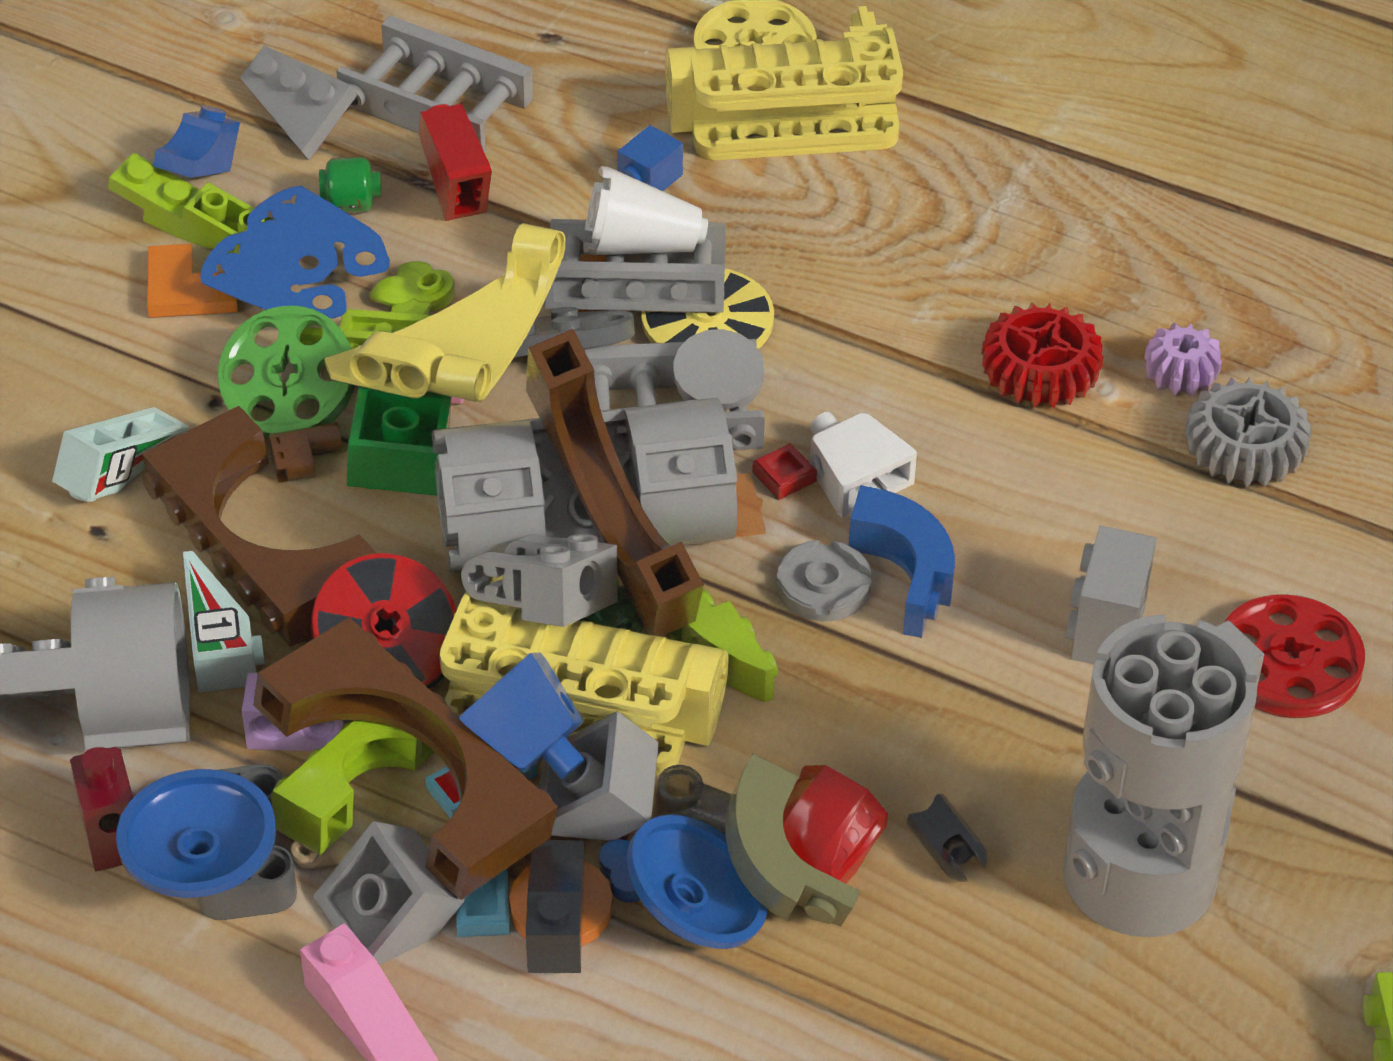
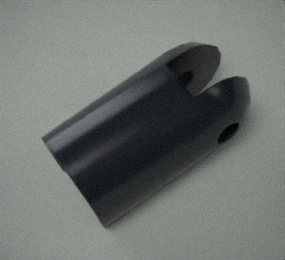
[907,794,988,882]

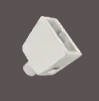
[810,412,917,518]

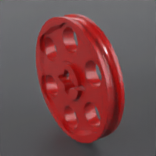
[1224,594,1365,718]

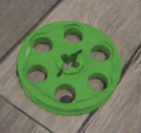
[218,306,355,439]

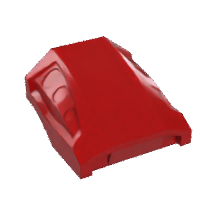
[783,765,888,884]

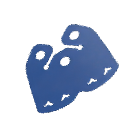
[200,186,390,319]

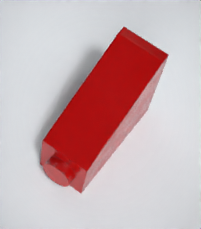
[419,103,492,221]

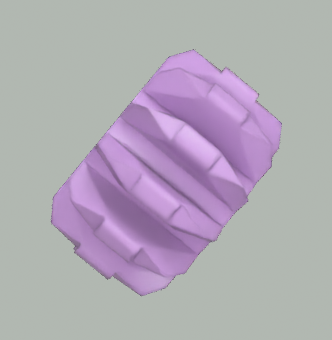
[1144,322,1222,397]

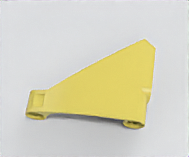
[325,223,565,403]

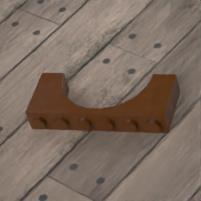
[526,329,704,637]
[142,406,377,647]
[253,617,558,900]

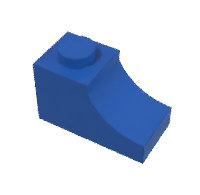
[153,106,240,178]

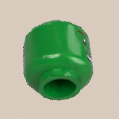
[319,157,381,214]

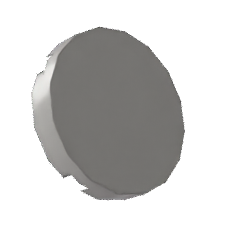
[673,329,765,412]
[776,540,872,622]

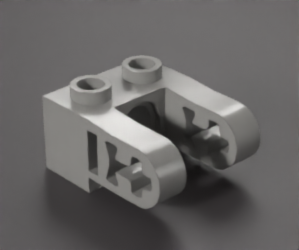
[461,534,618,627]

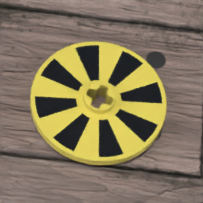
[641,268,774,349]

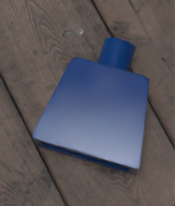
[458,652,585,780]

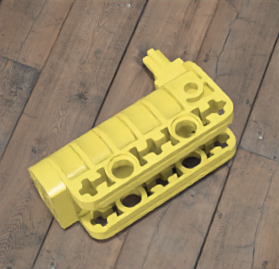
[665,6,903,160]
[440,575,728,776]

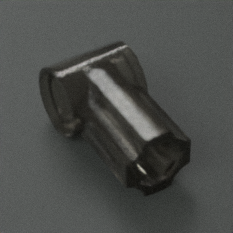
[655,765,732,835]

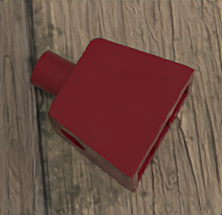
[70,747,133,872]

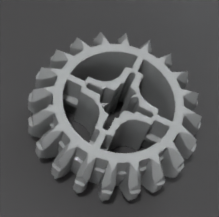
[1185,377,1312,487]

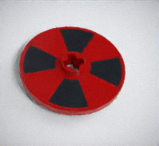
[311,553,457,687]

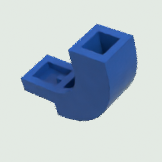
[849,485,955,638]

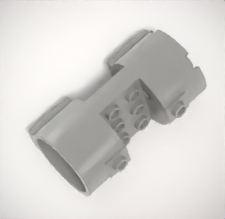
[432,397,737,573]
[0,577,191,750]
[1063,615,1264,937]

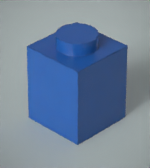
[617,125,683,191]

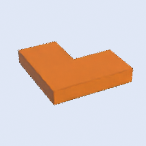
[147,243,238,318]

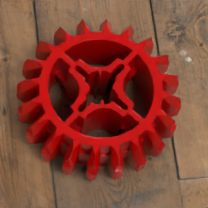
[981,302,1104,409]

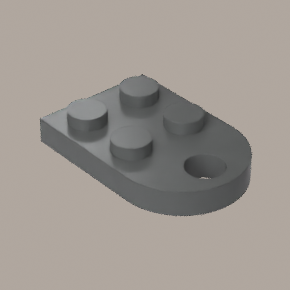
[514,307,635,357]

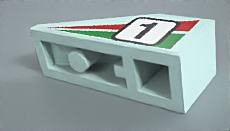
[52,407,189,502]
[183,551,265,693]

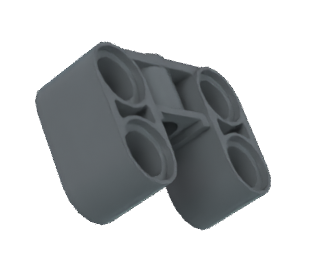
[198,764,297,920]

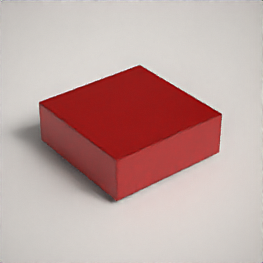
[752,443,817,500]

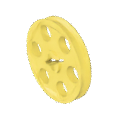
[694,0,817,49]

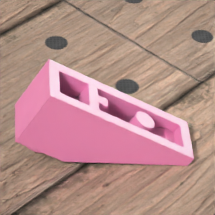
[300,923,438,1061]

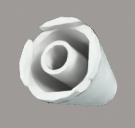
[583,166,708,255]

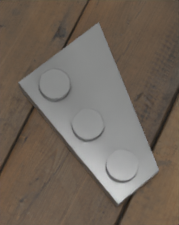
[240,45,358,160]

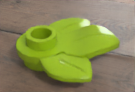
[369,261,455,314]

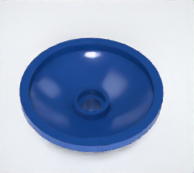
[116,769,276,898]
[627,815,767,949]

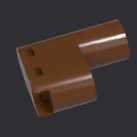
[268,422,342,483]

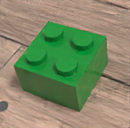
[347,386,452,496]

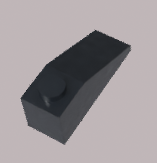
[526,840,585,973]

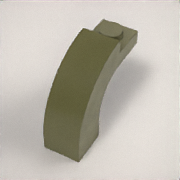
[725,753,861,927]

